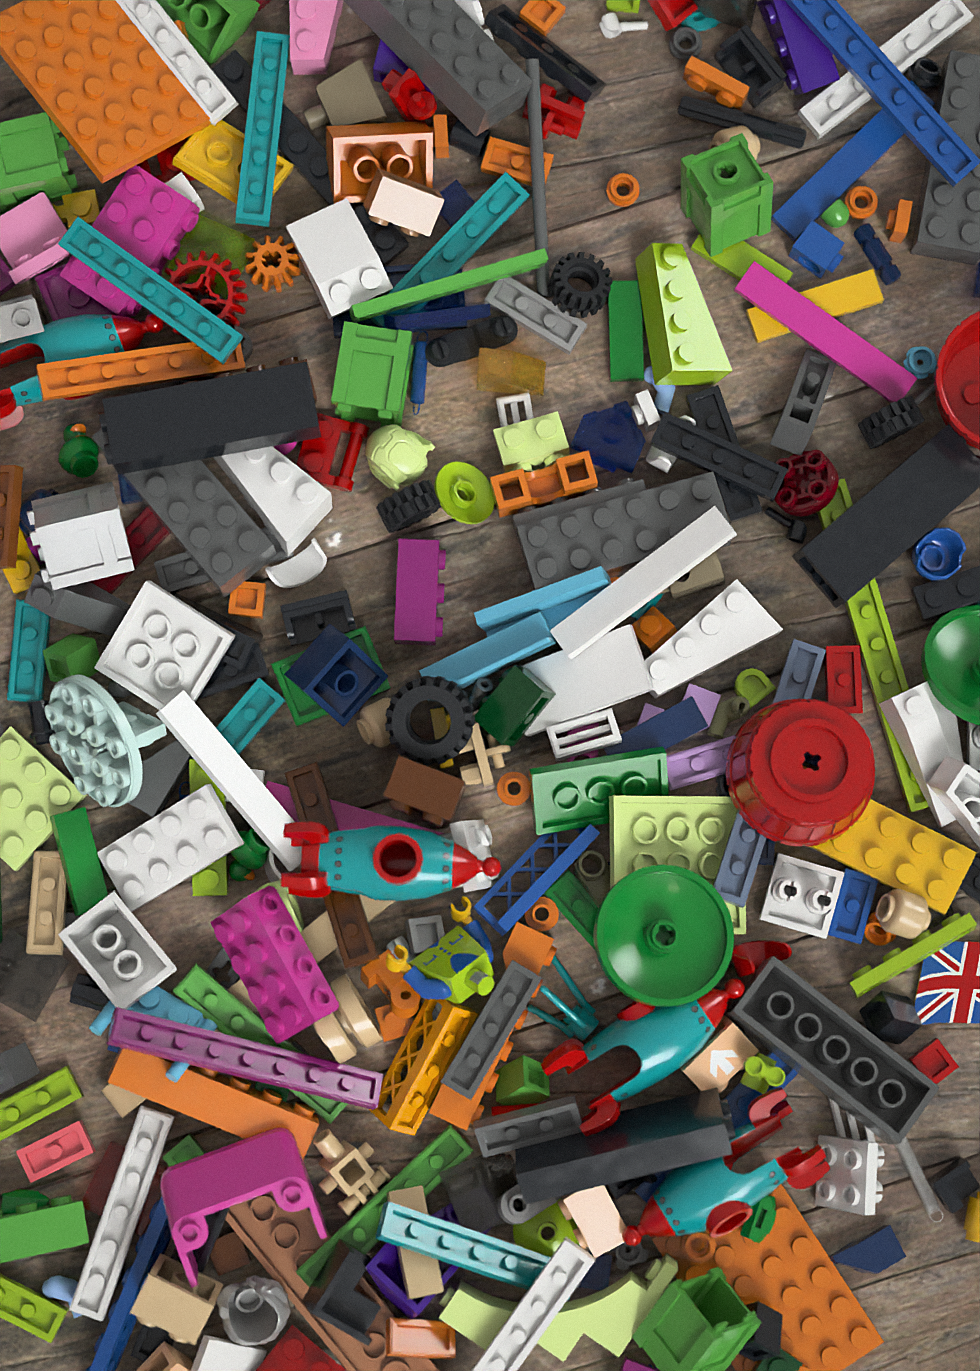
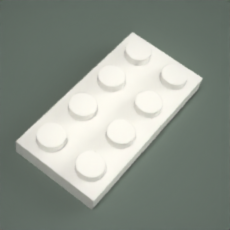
[97,784,244,912]

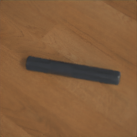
[678,96,807,149]

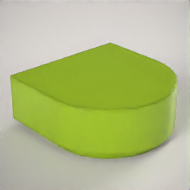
[734,668,776,709]

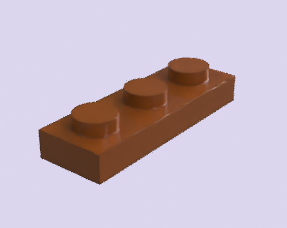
[0,465,24,569]

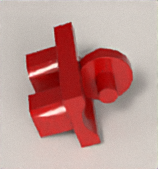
[381,68,437,122]
[522,83,586,140]

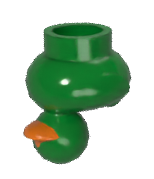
[58,423,99,478]
[228,828,270,882]

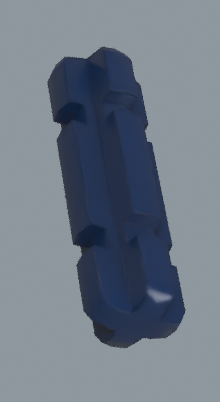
[854,223,901,285]

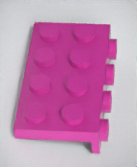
[59,165,200,318]
[210,886,339,1044]

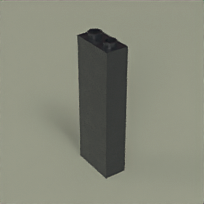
[99,362,321,475]
[792,424,980,608]
[515,1088,736,1205]

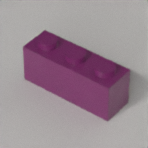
[394,539,446,646]

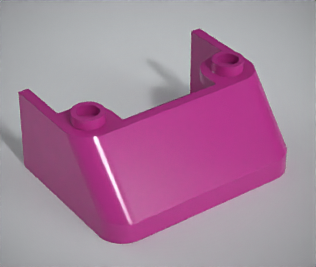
[160,1128,327,1288]

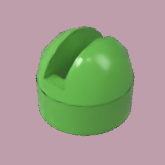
[820,198,849,228]

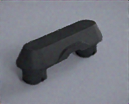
[425,315,518,367]

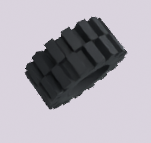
[548,252,612,318]
[858,396,925,449]
[376,480,441,533]

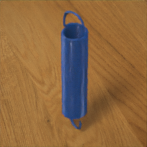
[410,330,428,415]

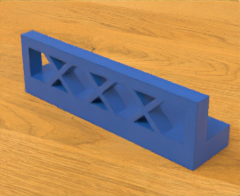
[473,824,600,937]

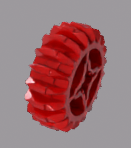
[164,251,249,341]

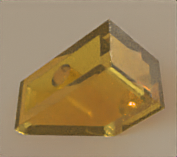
[477,348,546,396]

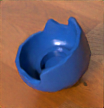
[912,527,966,581]

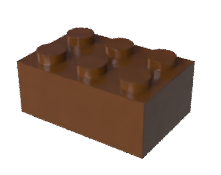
[383,756,466,828]

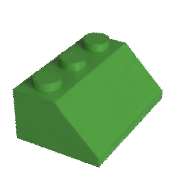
[157,0,260,65]

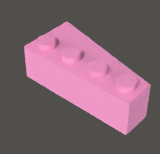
[289,0,343,75]

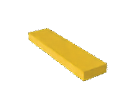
[746,269,884,343]

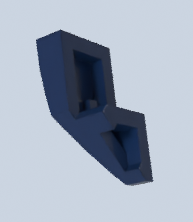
[829,1225,906,1274]

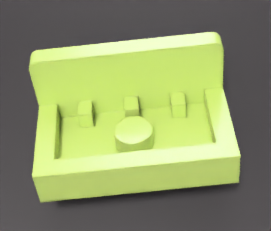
[493,411,570,473]

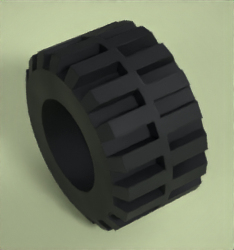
[385,675,475,766]

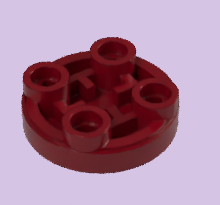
[774,449,839,517]

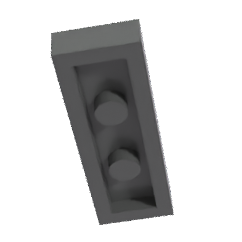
[473,1095,583,1158]

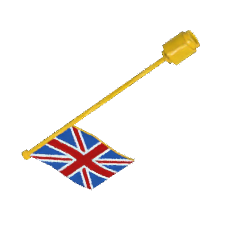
[914,941,980,1243]

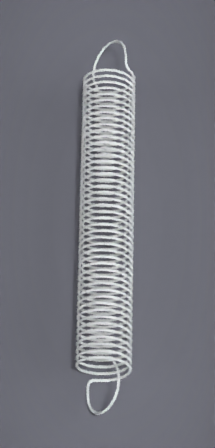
[895,1137,943,1222]

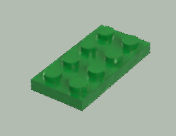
[529,746,669,835]

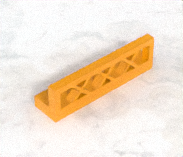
[369,999,478,1135]

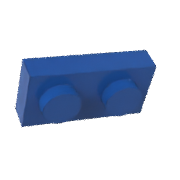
[828,868,878,944]

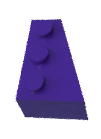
[756,0,840,95]

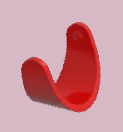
[731,940,792,977]

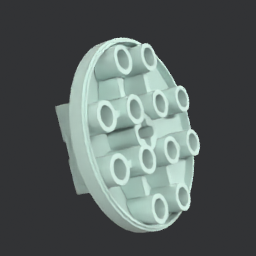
[45,675,167,807]

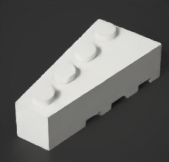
[213,446,333,556]
[645,579,783,699]

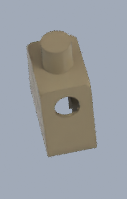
[303,59,387,130]
[658,551,725,599]

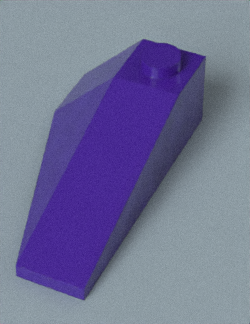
[365,1185,500,1319]

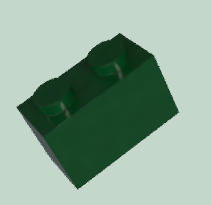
[474,665,556,746]

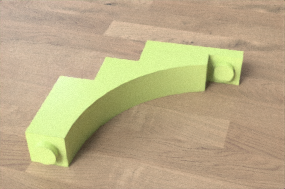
[438,1253,678,1362]

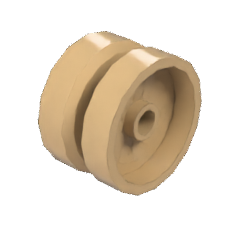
[313,973,384,1064]

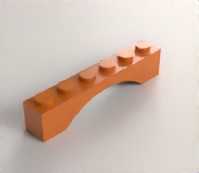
[429,922,557,1131]

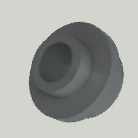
[669,27,702,61]

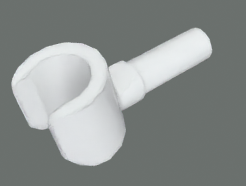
[599,13,648,39]

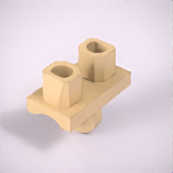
[459,723,511,787]

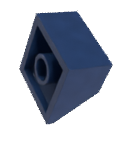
[284,623,388,727]

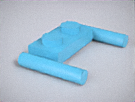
[89,986,217,1082]

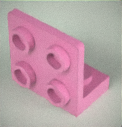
[0,192,71,284]

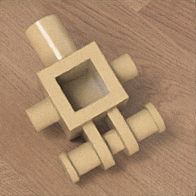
[313,1129,391,1217]

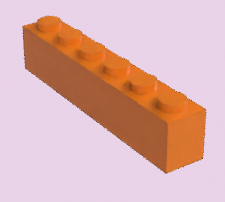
[108,1048,319,1159]

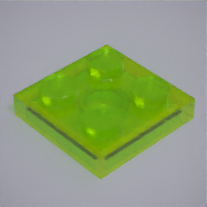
[168,214,255,300]

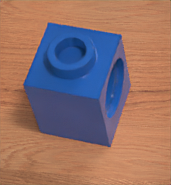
[788,220,845,279]

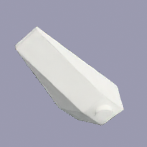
[879,681,963,827]

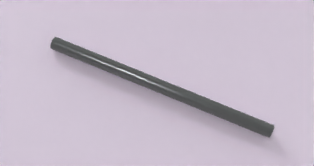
[525,59,550,297]

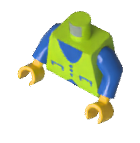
[386,896,494,1004]

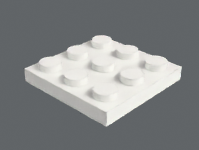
[94,580,236,710]

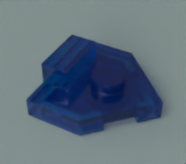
[570,400,646,473]

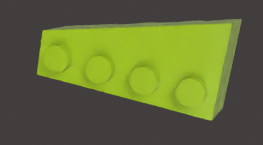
[635,243,732,385]

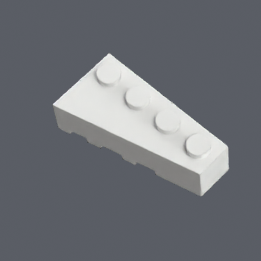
[927,755,980,848]

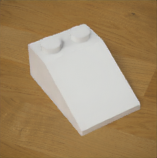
[286,198,393,319]
[58,891,177,1009]

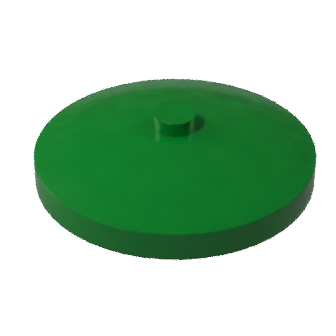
[921,605,980,726]
[594,865,734,1007]

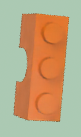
[490,450,598,518]

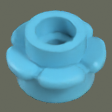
[904,346,937,379]

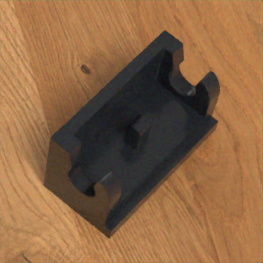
[714,24,787,108]
[280,590,357,646]

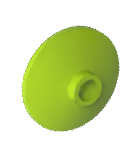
[434,462,495,524]
[513,1198,580,1257]

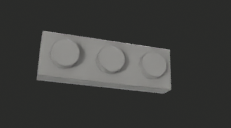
[484,277,587,355]

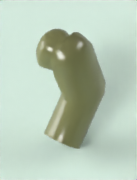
[707,696,750,739]

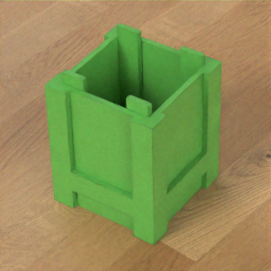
[0,112,78,214]
[681,133,773,257]
[331,321,414,428]
[632,1267,762,1371]

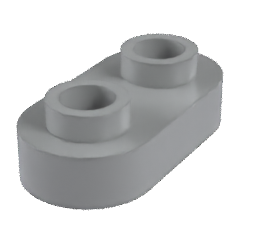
[498,1183,561,1225]

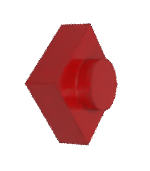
[909,1038,959,1084]

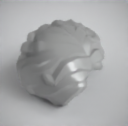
[216,1275,291,1346]

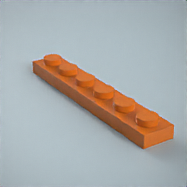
[36,342,246,401]

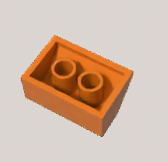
[326,121,433,204]

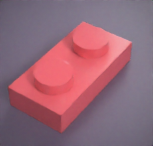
[16,1119,96,1183]

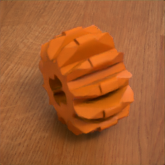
[245,235,301,293]

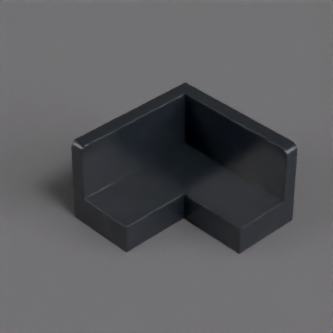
[302,1239,381,1346]

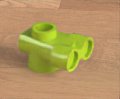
[740,1053,785,1094]

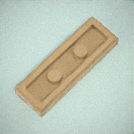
[26,851,68,955]
[386,1185,444,1300]

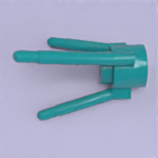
[527,955,599,1041]

